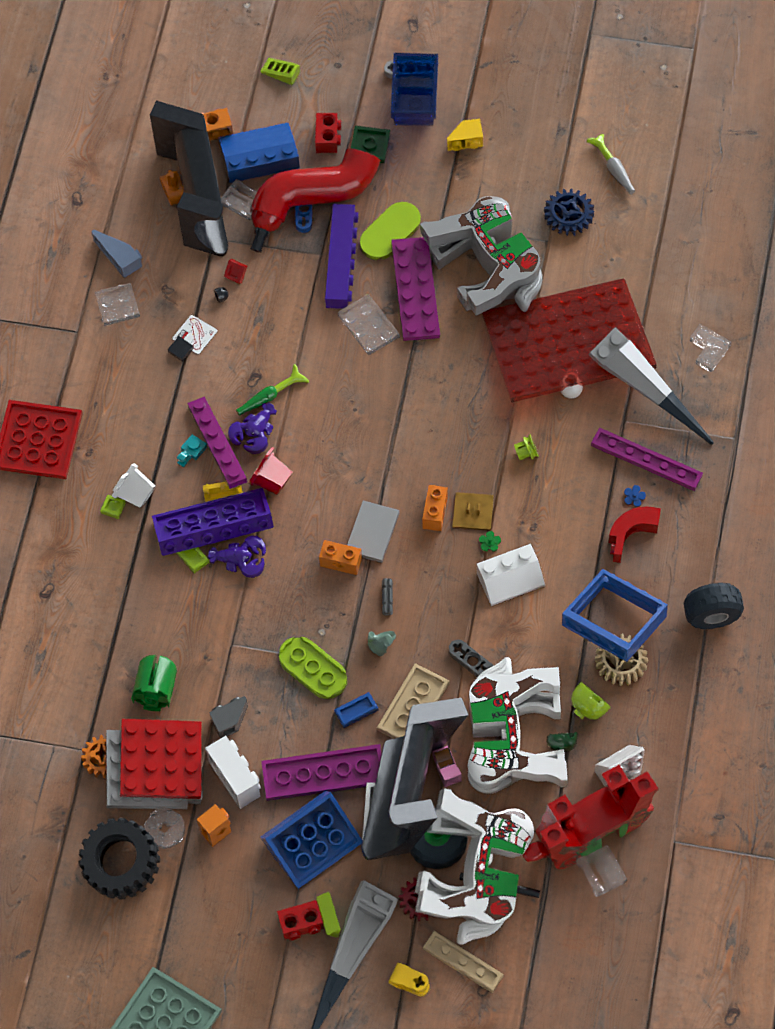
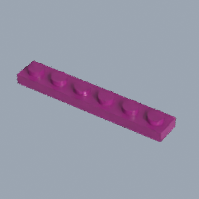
[187,396,247,489]
[591,427,703,491]

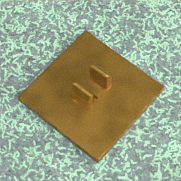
[453,492,494,531]

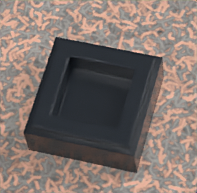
[167,336,194,362]

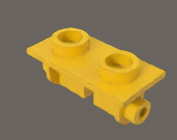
[203,482,243,502]

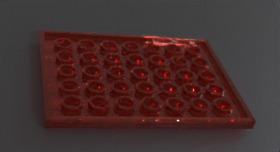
[482,278,657,403]

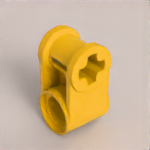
[388,963,430,996]

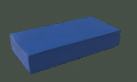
[334,692,378,728]

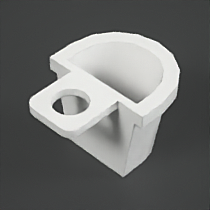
[112,463,156,507]

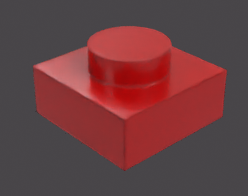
[223,259,248,284]

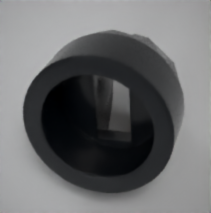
[214,287,229,303]

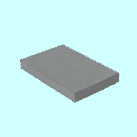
[347,500,400,563]

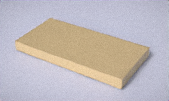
[377,663,450,739]

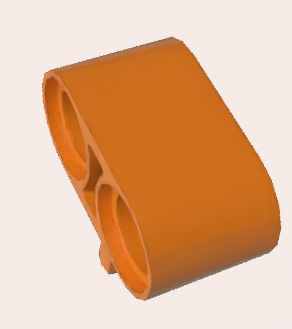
[160,170,183,206]

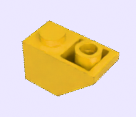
[447,119,483,151]

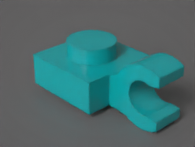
[177,434,207,467]

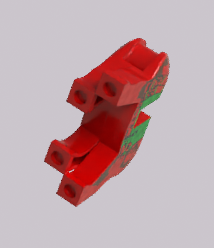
[522,764,658,869]

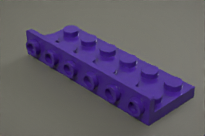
[152,488,274,556]

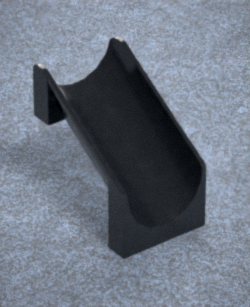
[150,100,229,256]
[361,697,468,860]

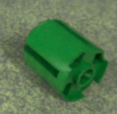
[131,655,177,712]

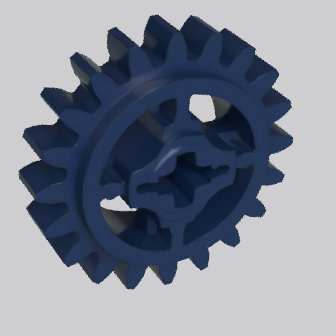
[544,188,594,236]

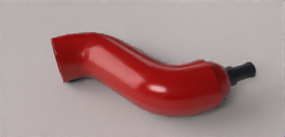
[250,149,380,253]

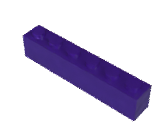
[325,204,359,309]

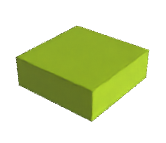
[100,495,126,519]

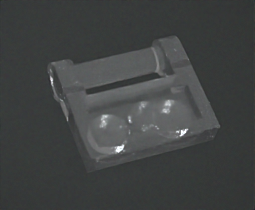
[221,179,257,220]
[576,845,627,897]

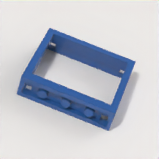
[562,569,668,662]

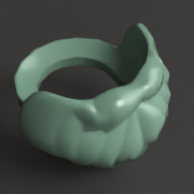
[367,631,396,656]

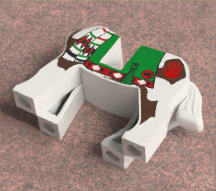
[468,657,567,794]
[415,789,534,945]

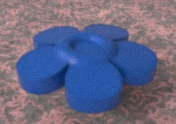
[624,485,646,507]

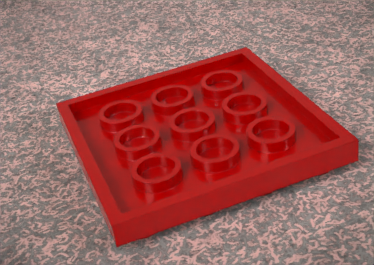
[0,400,83,480]
[120,719,202,799]

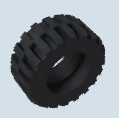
[79,818,160,900]

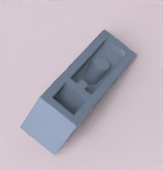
[91,230,142,278]

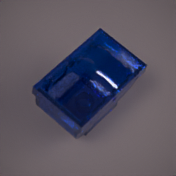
[391,53,439,126]

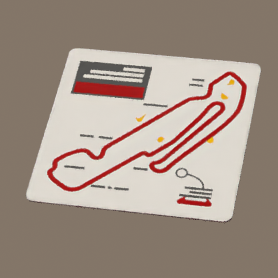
[172,315,218,354]

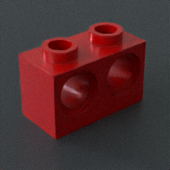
[315,113,342,153]
[277,900,324,940]

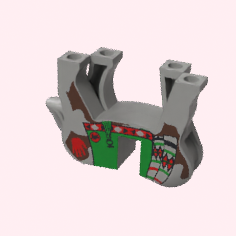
[420,196,543,316]

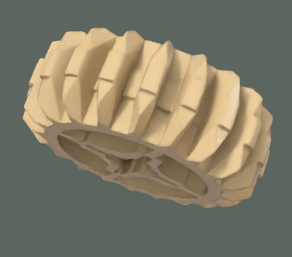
[595,633,648,686]

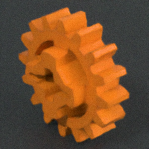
[81,735,106,778]

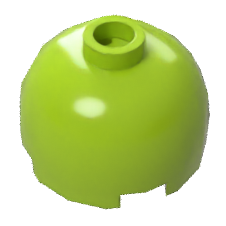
[571,682,610,720]

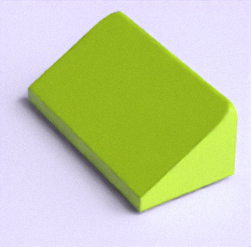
[316,892,340,938]

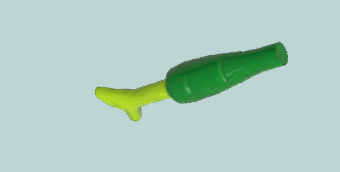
[236,364,309,416]

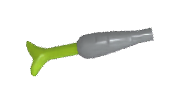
[587,134,635,195]

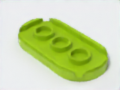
[360,202,421,260]
[279,637,347,699]

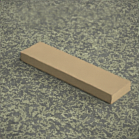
[423,931,504,993]

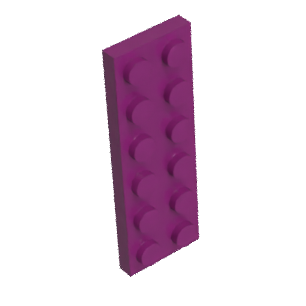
[391,237,440,341]
[261,744,381,801]

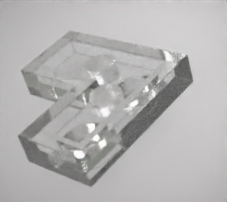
[690,324,732,372]

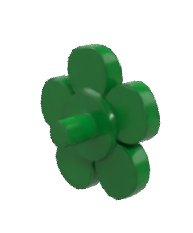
[479,531,501,552]

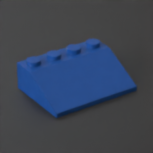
[219,123,300,183]
[260,791,362,889]

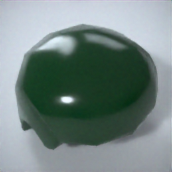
[546,732,578,752]

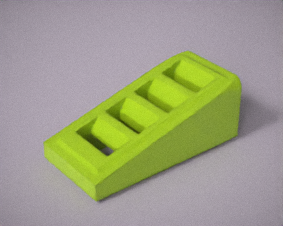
[261,58,300,85]

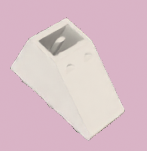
[595,745,645,787]

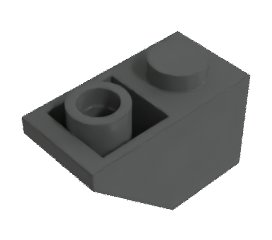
[209,696,248,739]

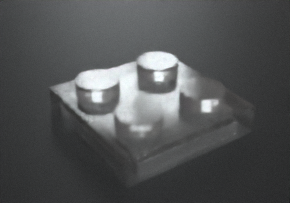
[95,283,140,326]

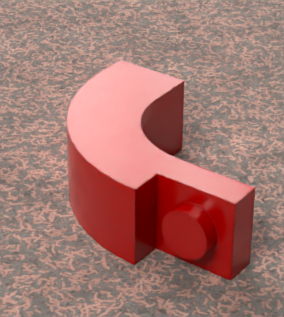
[608,506,661,563]

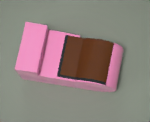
[432,746,461,787]

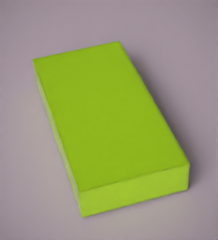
[177,547,209,573]

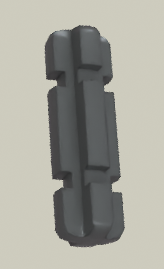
[382,578,393,616]

